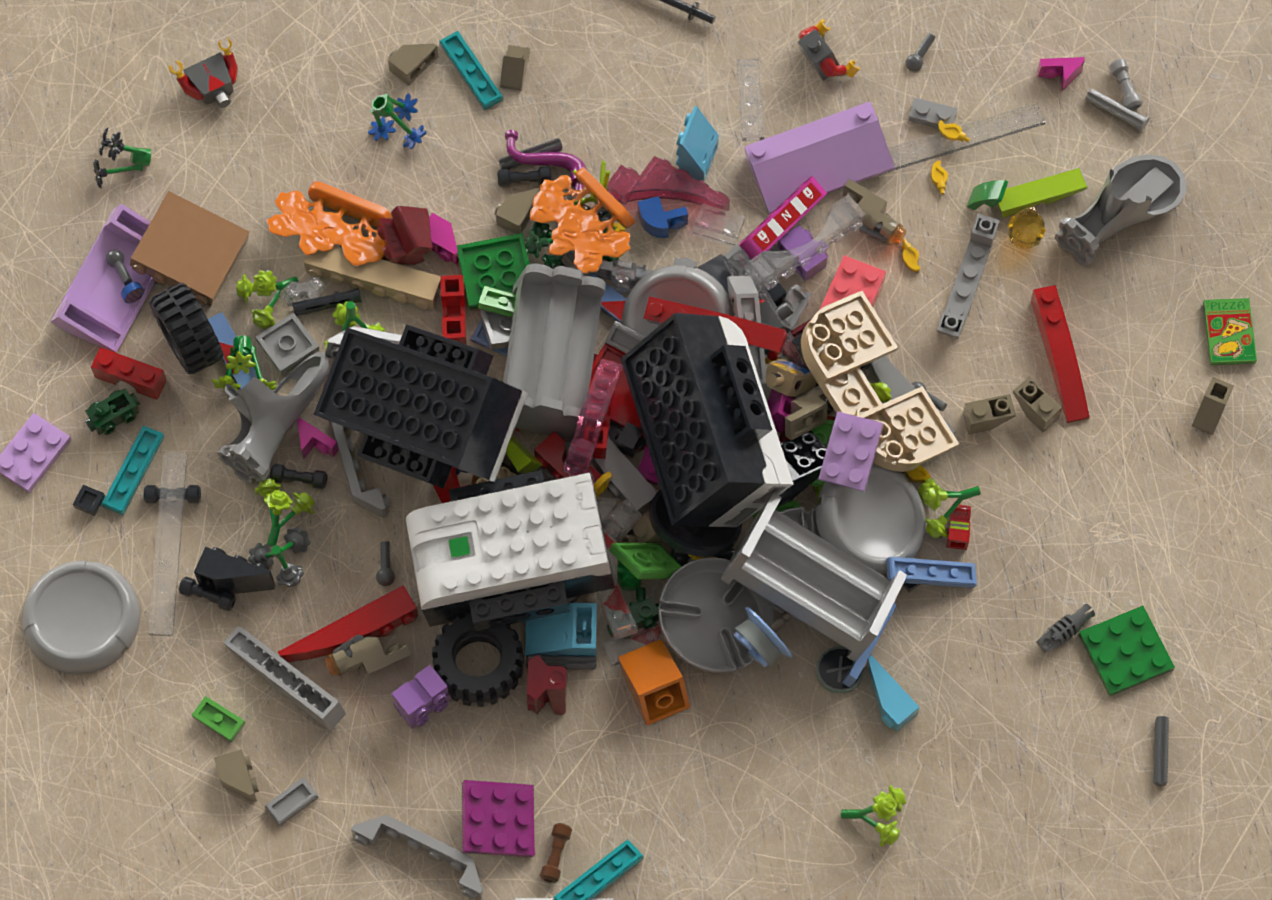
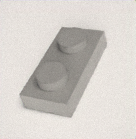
[908,97,957,128]

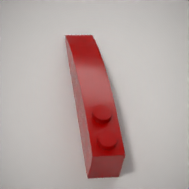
[1031,285,1090,423]
[643,296,786,353]
[278,585,418,662]

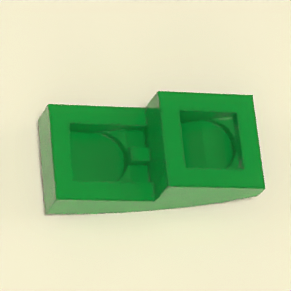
[967,180,1008,210]

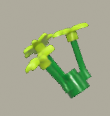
[211,335,276,391]

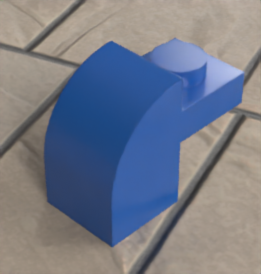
[637,196,688,238]

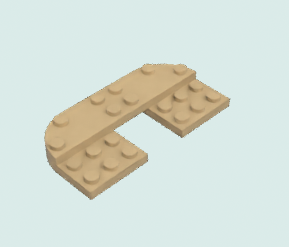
[801,291,959,472]

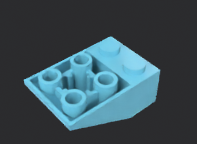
[676,106,719,183]
[525,603,597,657]

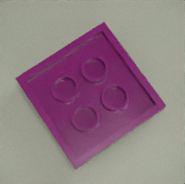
[462,780,535,858]

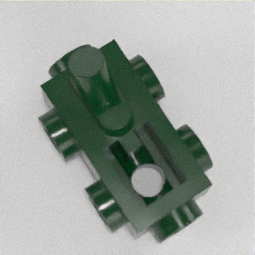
[85,388,140,435]
[606,587,659,639]

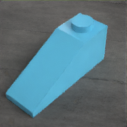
[866,655,920,732]

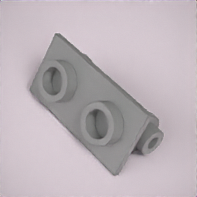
[784,284,813,331]

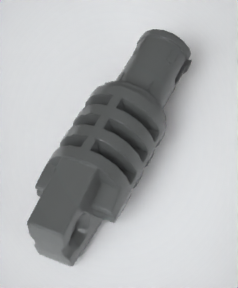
[1036,604,1095,653]

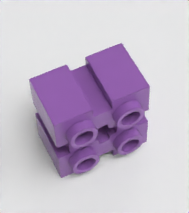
[391,665,450,729]

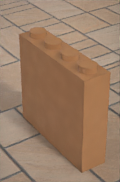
[130,191,250,306]

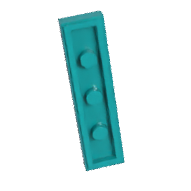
[439,31,503,110]
[101,425,165,516]
[553,839,644,900]

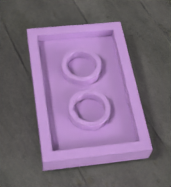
[819,411,884,492]
[0,413,72,493]

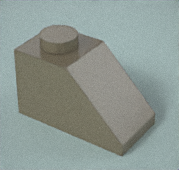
[388,43,439,86]
[494,188,540,234]

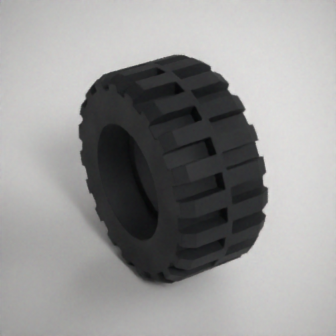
[149,283,223,374]
[432,612,524,707]

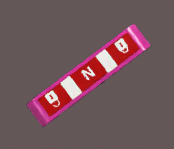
[739,176,827,262]

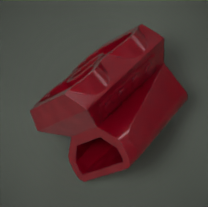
[377,206,432,265]
[527,654,568,715]

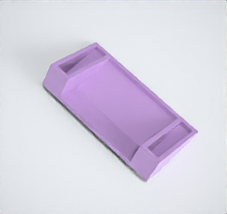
[745,101,895,214]
[50,204,155,353]

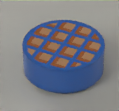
[121,282,144,303]

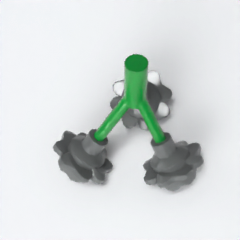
[248,526,311,587]

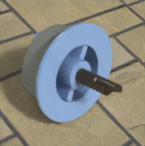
[733,607,793,668]

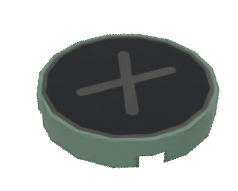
[816,646,864,694]

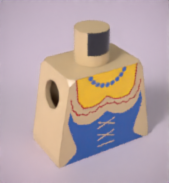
[765,358,817,396]

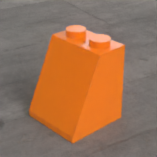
[618,639,690,726]

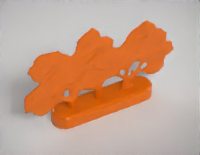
[530,167,635,274]
[267,181,392,266]

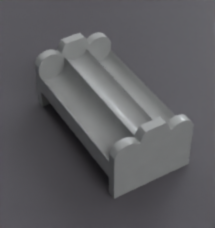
[503,264,606,440]
[720,493,907,662]

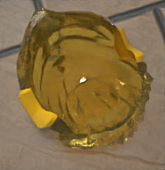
[1007,207,1046,250]

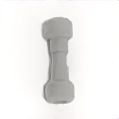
[1109,59,1143,111]

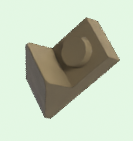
[500,45,530,91]

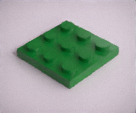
[457,233,530,310]
[1078,605,1175,697]

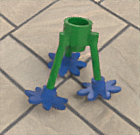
[368,93,427,149]

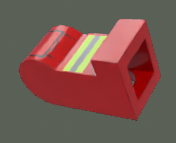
[946,504,971,550]

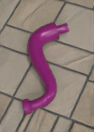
[505,130,587,190]

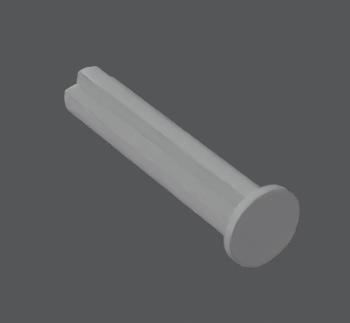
[1085,89,1150,133]

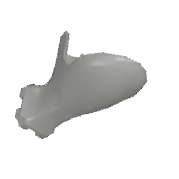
[1054,154,1187,266]
[217,352,330,484]

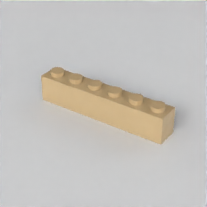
[304,246,441,310]

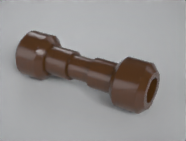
[540,823,572,883]

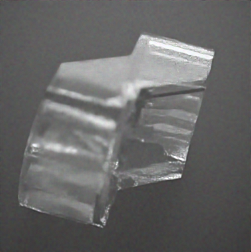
[279,276,327,307]

